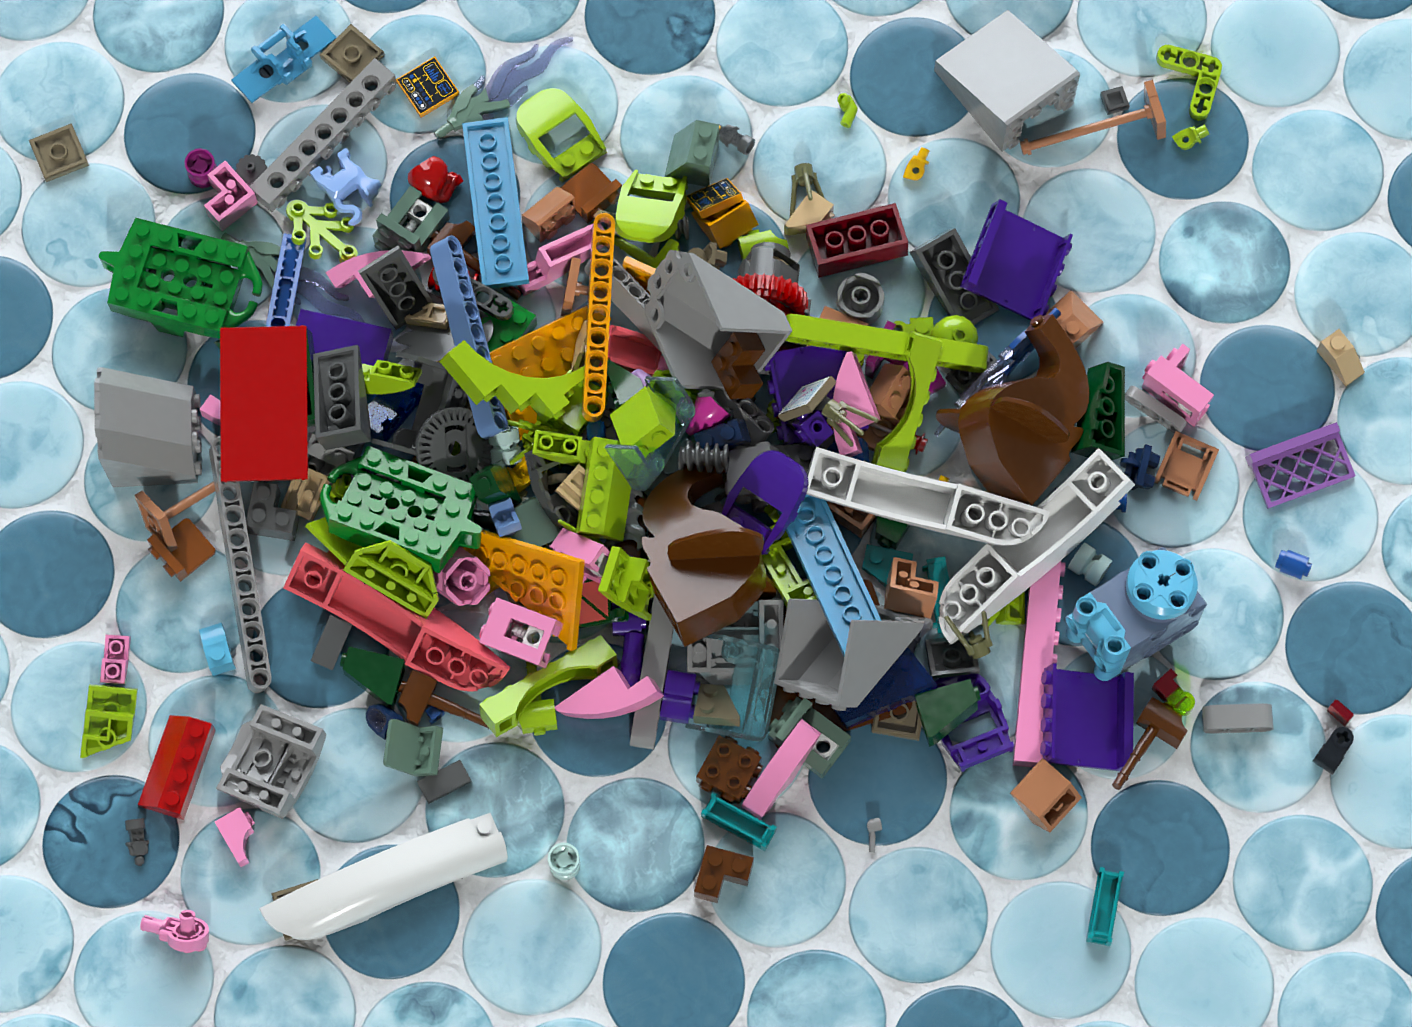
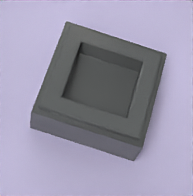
[1100,86,1130,115]

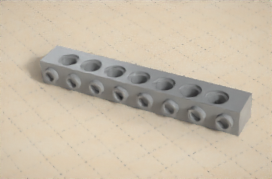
[250,58,397,212]

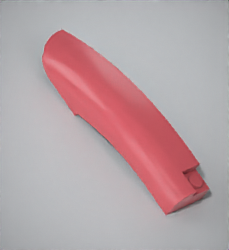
[283,542,510,692]

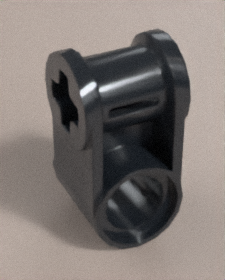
[1312,727,1354,775]

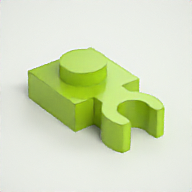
[894,317,934,336]

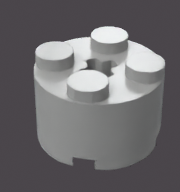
[837,273,884,326]

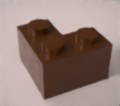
[711,332,765,399]
[694,845,754,903]

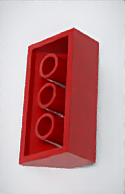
[138,715,216,820]

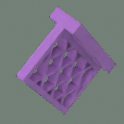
[1245,422,1356,509]

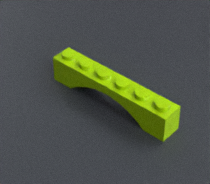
[871,331,944,472]
[479,635,618,737]

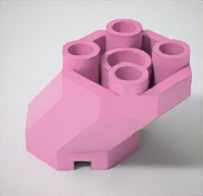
[433,547,490,606]

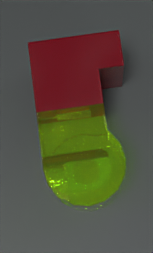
[1152,669,1195,716]

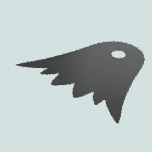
[395,291,493,367]

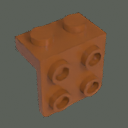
[560,163,622,224]
[147,518,216,582]

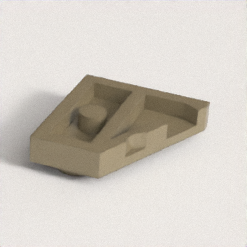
[693,684,740,727]

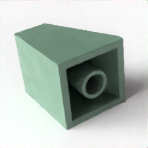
[664,120,719,187]

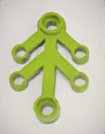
[286,200,358,263]

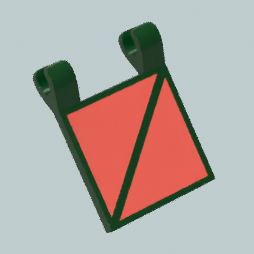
[579,580,629,628]

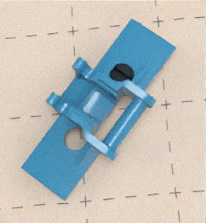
[231,16,337,103]

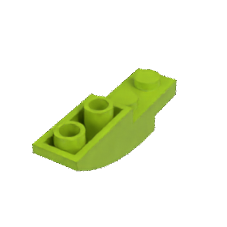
[362,360,422,394]
[532,430,590,469]

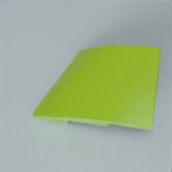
[598,546,654,621]
[80,684,138,758]

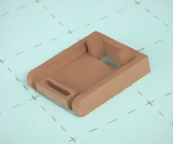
[1154,431,1219,501]

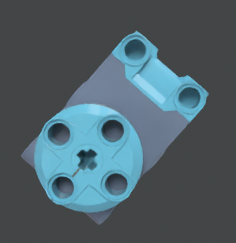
[1065,547,1207,681]

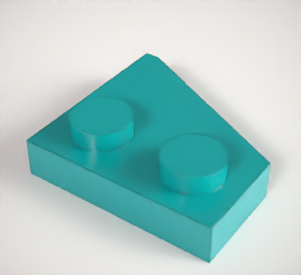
[862,544,913,587]

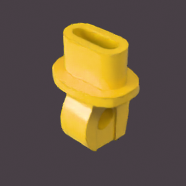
[903,147,930,181]

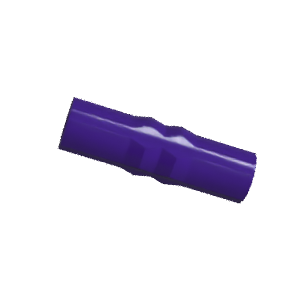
[620,632,645,687]

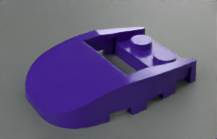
[721,450,809,555]
[928,674,1014,772]

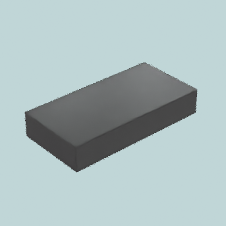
[417,760,471,804]

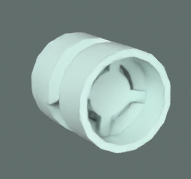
[489,426,522,465]
[1068,543,1113,587]
[548,843,580,880]

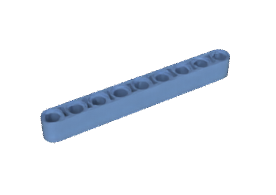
[430,235,508,439]

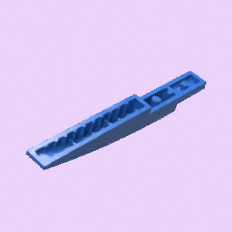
[265,233,307,327]

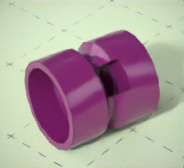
[184,148,217,188]

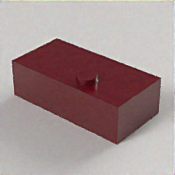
[806,203,908,278]

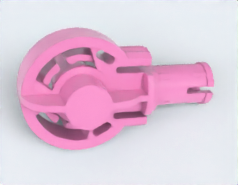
[140,910,209,953]

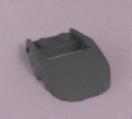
[524,432,585,530]

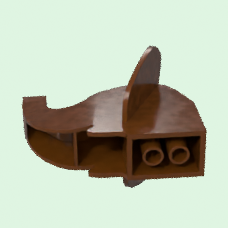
[936,314,1089,506]
[641,466,777,647]

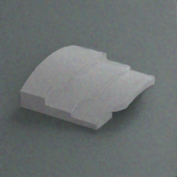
[687,600,783,685]
[216,704,327,819]

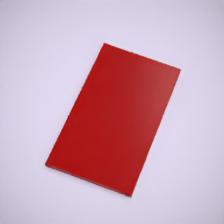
[220,325,308,483]

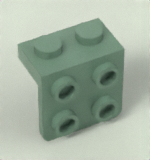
[383,719,444,777]

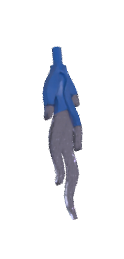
[934,308,1061,437]

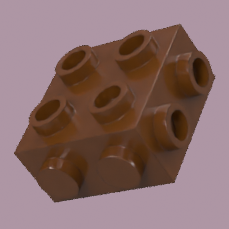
[696,735,764,804]

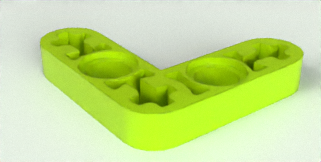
[1156,45,1222,121]

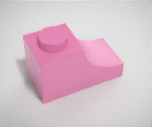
[215,807,255,867]

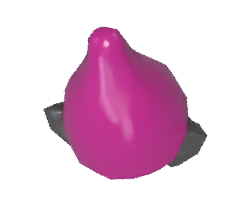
[686,389,734,436]

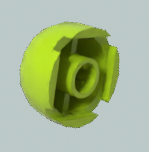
[931,315,978,344]

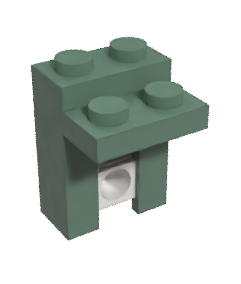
[372,185,450,253]
[767,697,851,779]

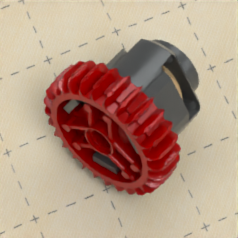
[732,242,808,316]

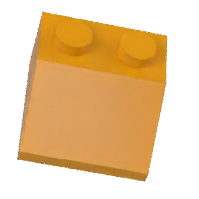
[691,200,759,249]

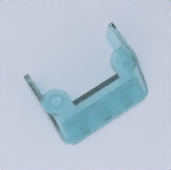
[605,376,695,491]
[685,634,780,742]

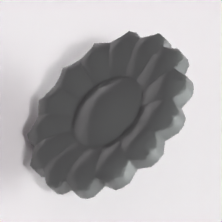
[235,154,267,185]

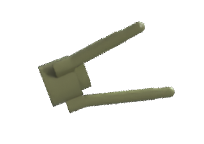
[790,163,824,217]
[822,399,879,447]
[944,611,993,659]

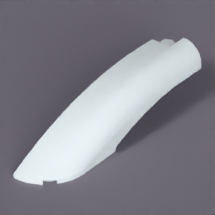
[806,447,1050,546]
[938,448,1135,644]
[259,813,508,940]

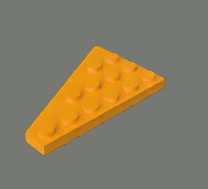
[489,298,612,440]
[462,530,585,651]

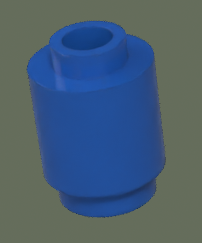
[1275,550,1312,580]

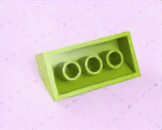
[576,437,635,542]

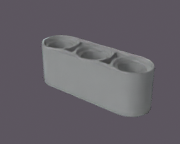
[1202,703,1274,734]

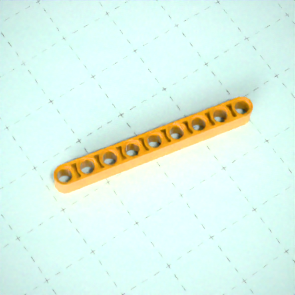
[582,213,615,422]

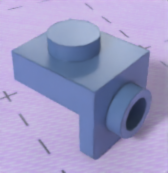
[488,497,522,537]

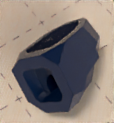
[366,703,405,740]

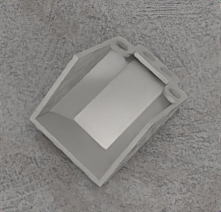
[645,250,792,390]
[94,367,202,487]
[774,599,925,711]

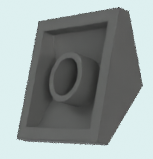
[925,635,980,679]

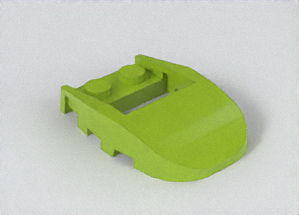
[516,88,607,183]
[615,169,688,243]

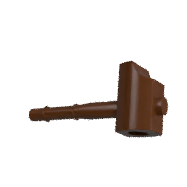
[427,220,523,301]
[398,670,489,730]
[1112,697,1188,790]

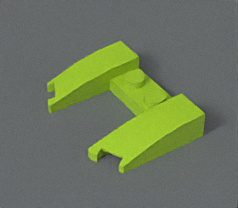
[762,525,818,608]

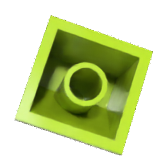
[610,386,676,463]

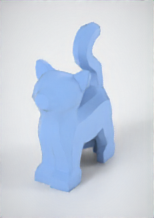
[310,148,381,226]

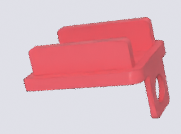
[599,325,662,376]

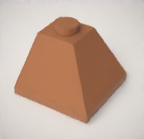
[1046,290,1104,349]

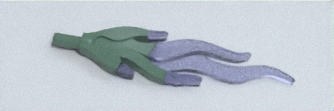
[434,37,573,140]
[221,232,365,323]

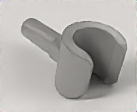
[867,818,882,853]

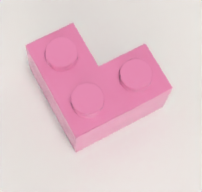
[204,161,258,231]

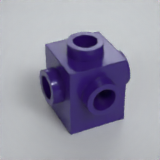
[792,410,834,447]

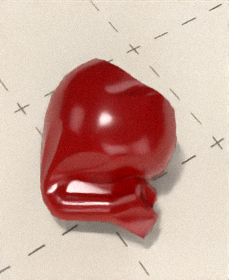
[407,156,463,203]

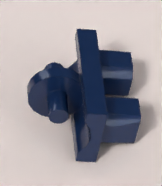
[1119,444,1160,490]

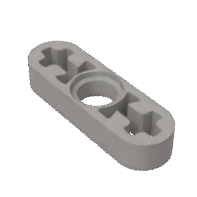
[1125,386,1187,433]

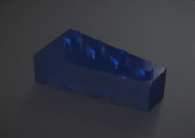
[368,382,424,448]

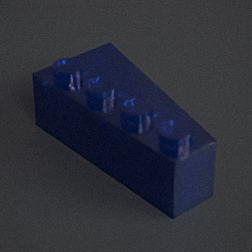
[830,647,938,729]

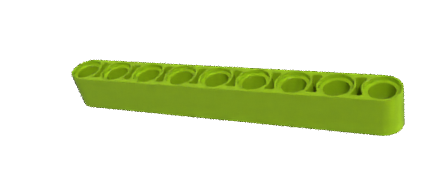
[785,314,989,373]

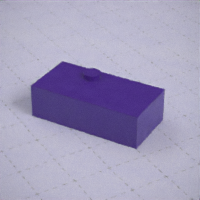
[296,309,394,366]

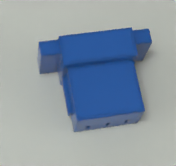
[425,706,445,725]

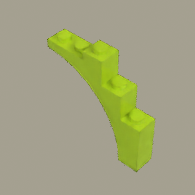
[439,340,584,423]

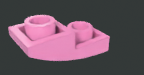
[100,635,131,684]

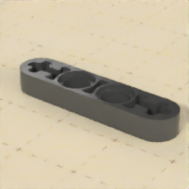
[432,268,514,321]

